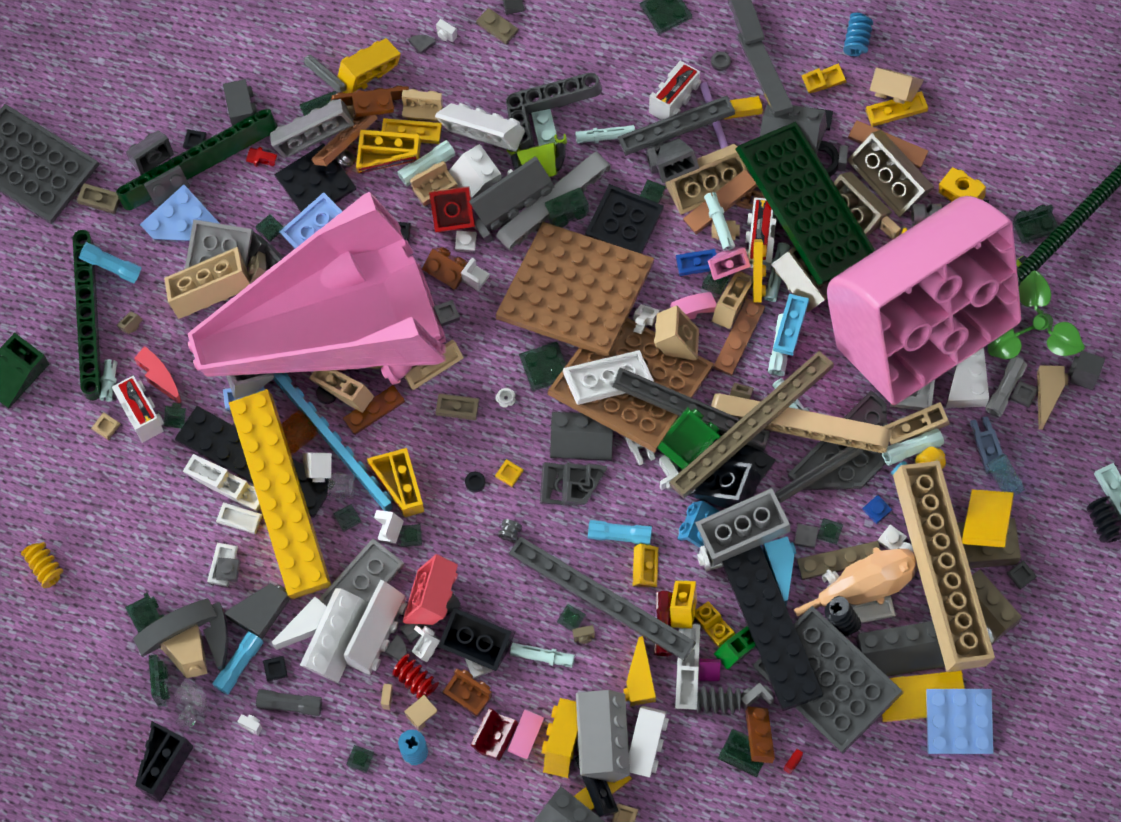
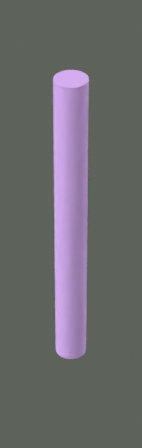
[700,82,728,149]

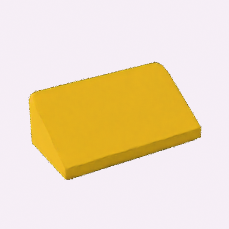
[724,96,763,119]
[632,543,659,587]

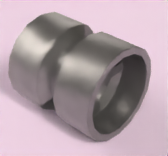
[911,204,942,227]

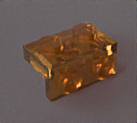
[281,410,319,456]

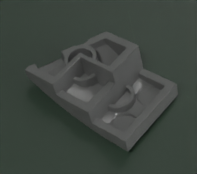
[540,462,607,505]

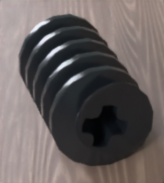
[1086,496,1121,543]
[825,596,861,636]

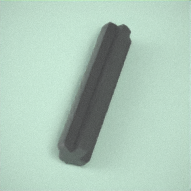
[304,55,346,93]

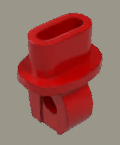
[246,147,277,167]

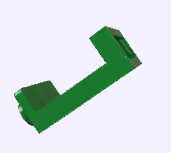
[657,407,721,470]

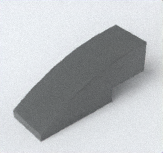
[728,0,765,45]
[203,602,228,672]

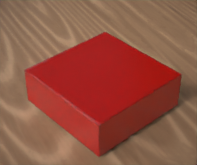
[784,749,803,774]

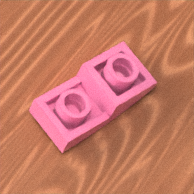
[670,292,717,319]
[508,710,544,759]

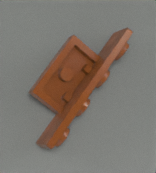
[331,86,409,117]

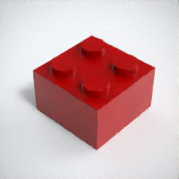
[429,186,475,232]

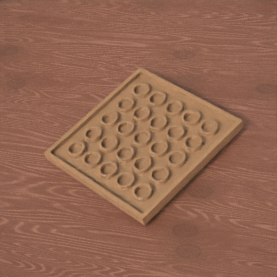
[495,222,654,357]
[547,318,714,453]

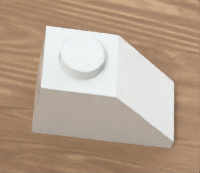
[302,452,332,482]

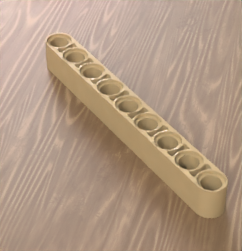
[711,393,892,453]

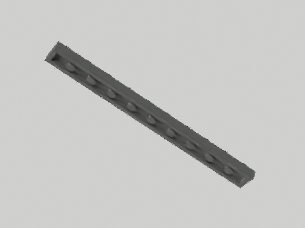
[509,536,696,661]

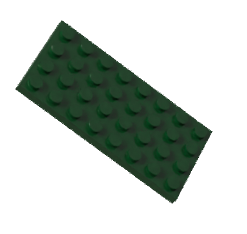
[735,121,875,285]

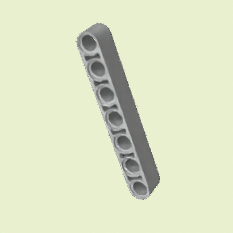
[496,152,611,251]

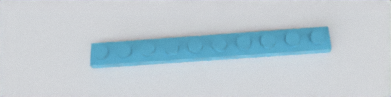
[273,373,393,512]

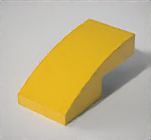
[801,63,847,93]

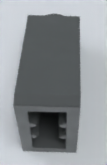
[656,138,699,183]
[225,583,290,639]

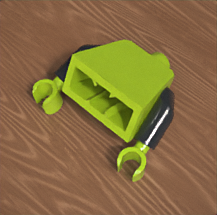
[507,134,567,177]

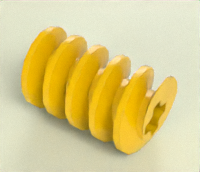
[21,542,63,588]

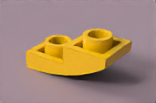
[694,601,735,648]

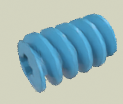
[843,12,873,57]
[398,730,428,765]

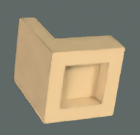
[404,695,437,731]

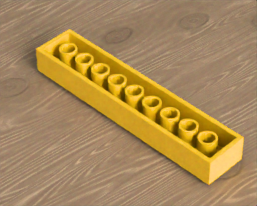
[229,389,332,599]

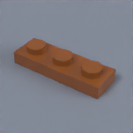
[343,385,405,435]
[745,706,775,763]

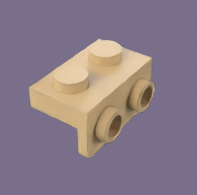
[402,89,443,121]
[410,161,458,207]

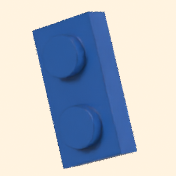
[676,249,716,276]

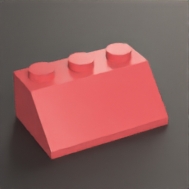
[402,554,458,625]

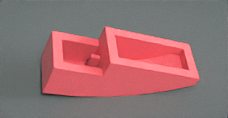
[134,346,181,404]

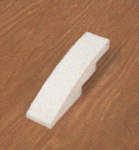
[183,454,261,513]
[675,624,700,710]

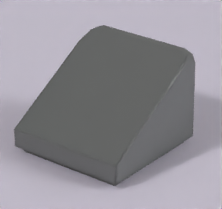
[502,0,525,15]

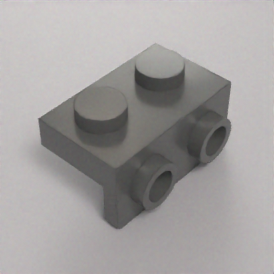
[144,165,190,206]

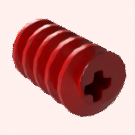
[393,653,439,699]

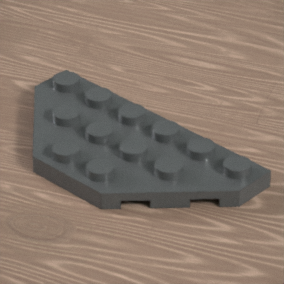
[788,391,889,490]

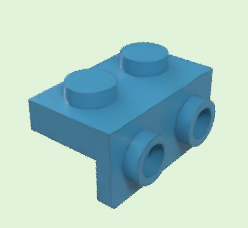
[678,501,720,548]

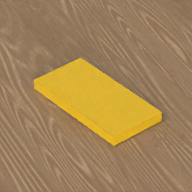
[962,489,1014,547]
[882,670,965,722]

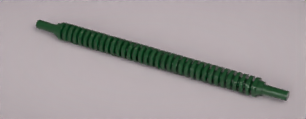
[1017,163,1121,284]

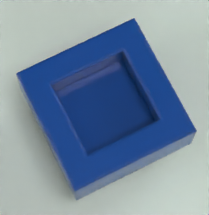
[862,495,892,524]

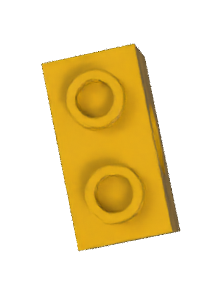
[939,167,986,201]
[670,581,697,628]

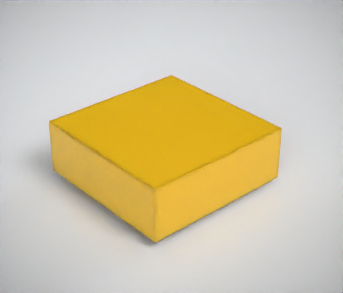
[495,459,524,487]

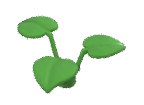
[988,270,1085,359]

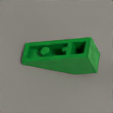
[714,626,756,670]

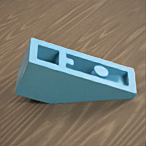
[763,536,796,606]

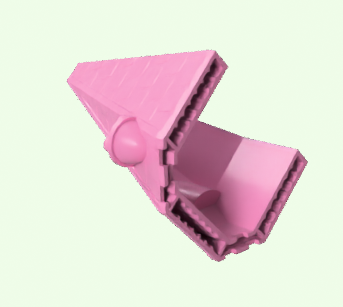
[188,192,446,385]

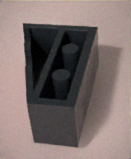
[135,721,194,802]

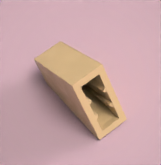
[160,625,208,678]

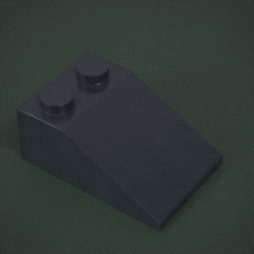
[688,461,761,508]

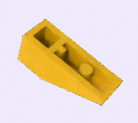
[623,636,656,707]

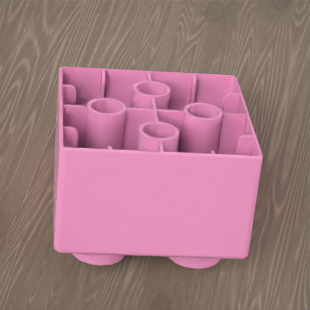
[827,196,1022,405]

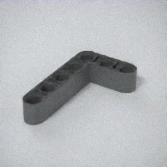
[506,73,602,150]

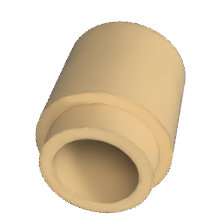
[712,220,740,240]

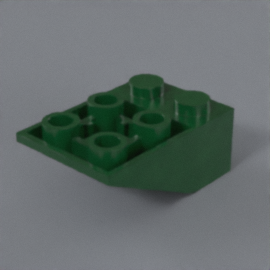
[0,332,49,409]

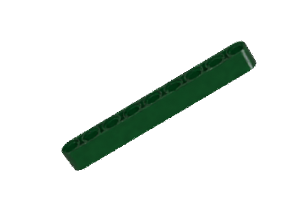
[116,109,278,210]
[73,230,102,401]

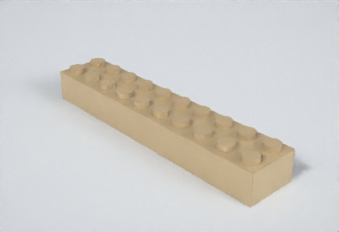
[893,461,995,672]

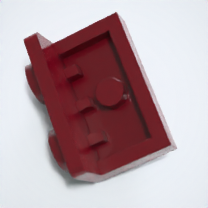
[471,708,519,761]

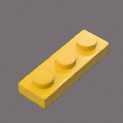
[865,91,928,127]
[381,118,442,144]
[753,239,767,302]

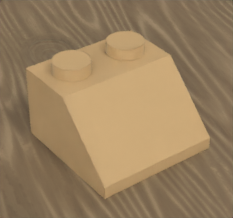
[870,68,924,104]
[654,305,699,360]

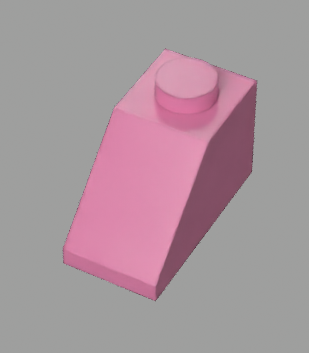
[708,247,751,280]

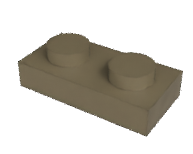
[476,8,518,44]
[77,183,120,214]
[247,251,266,284]
[435,394,479,420]

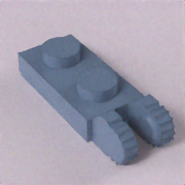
[970,416,1007,474]

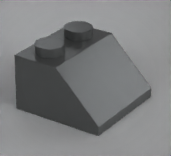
[126,130,174,175]

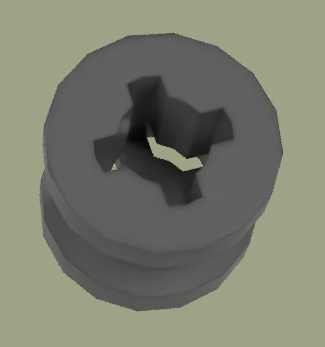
[498,519,522,543]

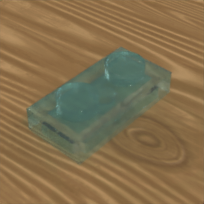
[986,453,1025,496]

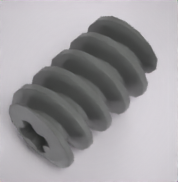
[697,686,741,715]

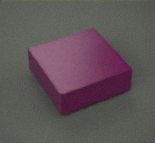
[698,658,721,681]

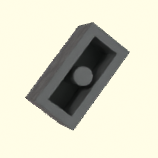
[223,79,257,126]
[1068,350,1106,391]

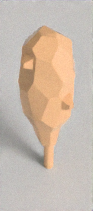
[794,547,918,617]

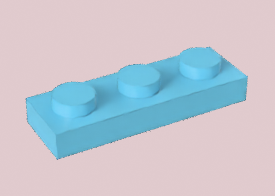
[773,294,809,356]

